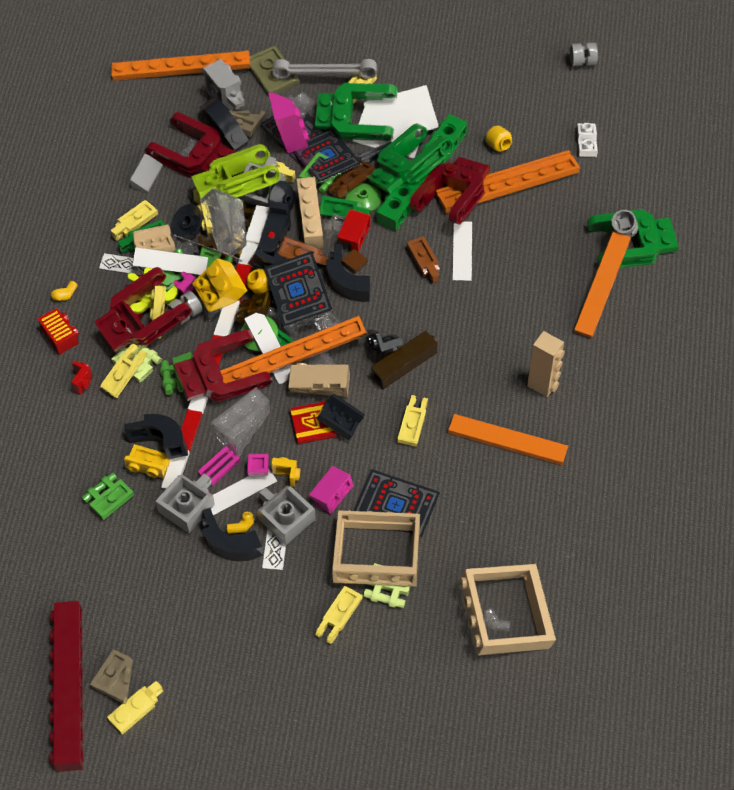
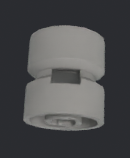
[570,42,598,67]
[612,209,638,237]
[167,291,203,325]

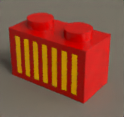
[37,308,79,355]

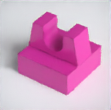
[173,271,196,295]
[247,454,269,475]

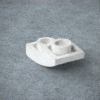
[577,123,598,157]

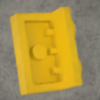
[124,444,171,479]

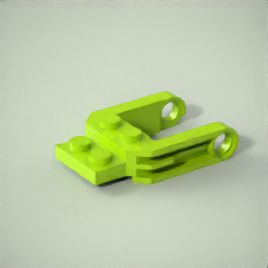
[192,144,281,200]

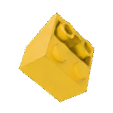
[192,258,248,312]

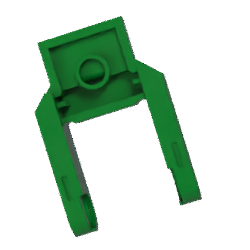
[315,83,398,141]
[367,123,454,194]
[587,209,679,269]

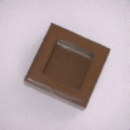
[342,249,368,274]

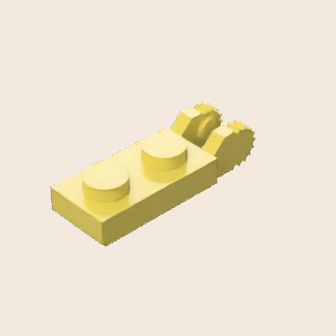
[100,344,147,398]
[398,395,428,447]
[315,586,363,644]

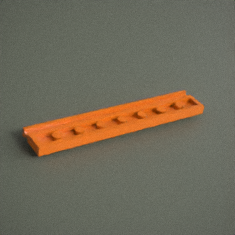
[436,150,580,213]

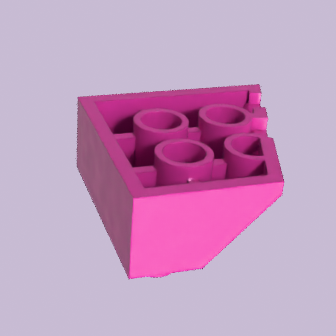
[269,92,309,153]

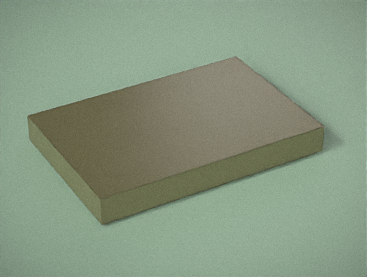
[249,46,300,96]

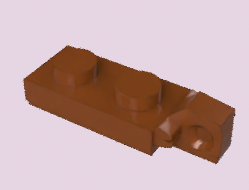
[277,236,328,266]
[407,236,440,284]

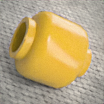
[486,125,512,152]
[247,269,271,294]

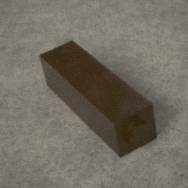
[371,330,438,390]

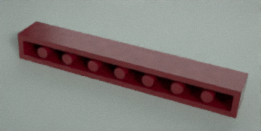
[50,601,83,772]

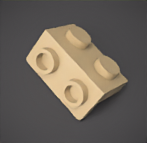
[133,225,176,252]

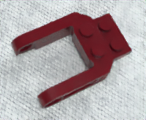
[144,112,236,178]
[409,157,490,225]
[94,267,192,353]
[173,330,273,403]

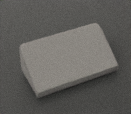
[130,154,163,193]

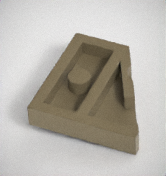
[229,110,266,137]
[90,649,133,704]

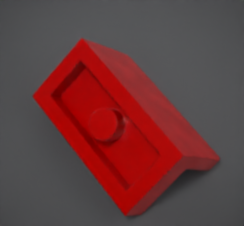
[338,210,371,252]

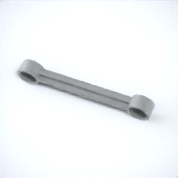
[272,59,377,79]

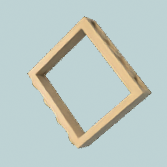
[332,510,420,586]
[459,564,556,655]

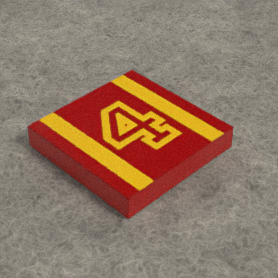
[290,401,337,445]

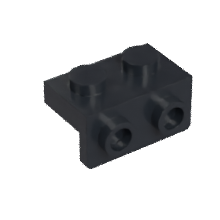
[366,329,403,352]
[316,393,365,440]

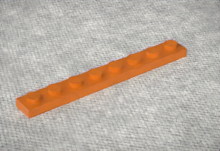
[112,51,250,81]
[221,316,367,383]

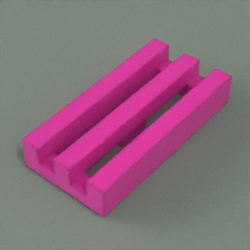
[198,446,240,486]

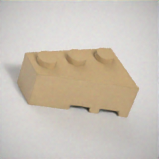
[289,363,350,397]

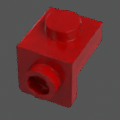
[71,361,93,395]

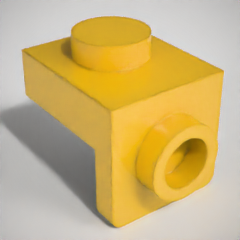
[272,457,300,487]

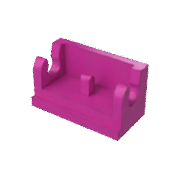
[309,466,354,515]

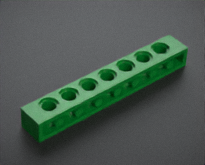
[376,114,468,232]

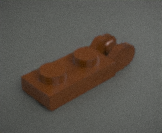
[328,161,376,198]

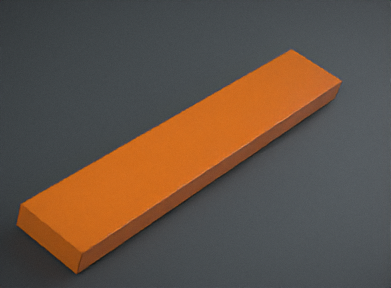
[574,231,631,338]
[448,414,568,465]

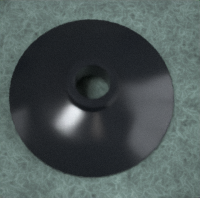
[268,181,294,212]
[171,204,202,239]

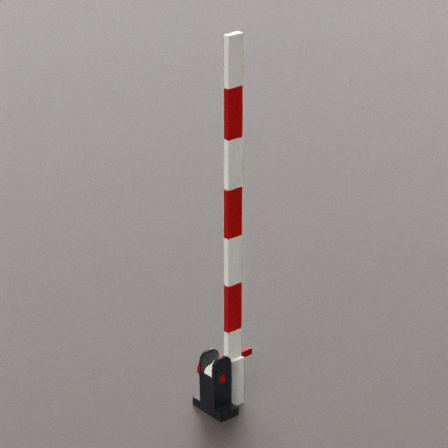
[161,201,292,490]

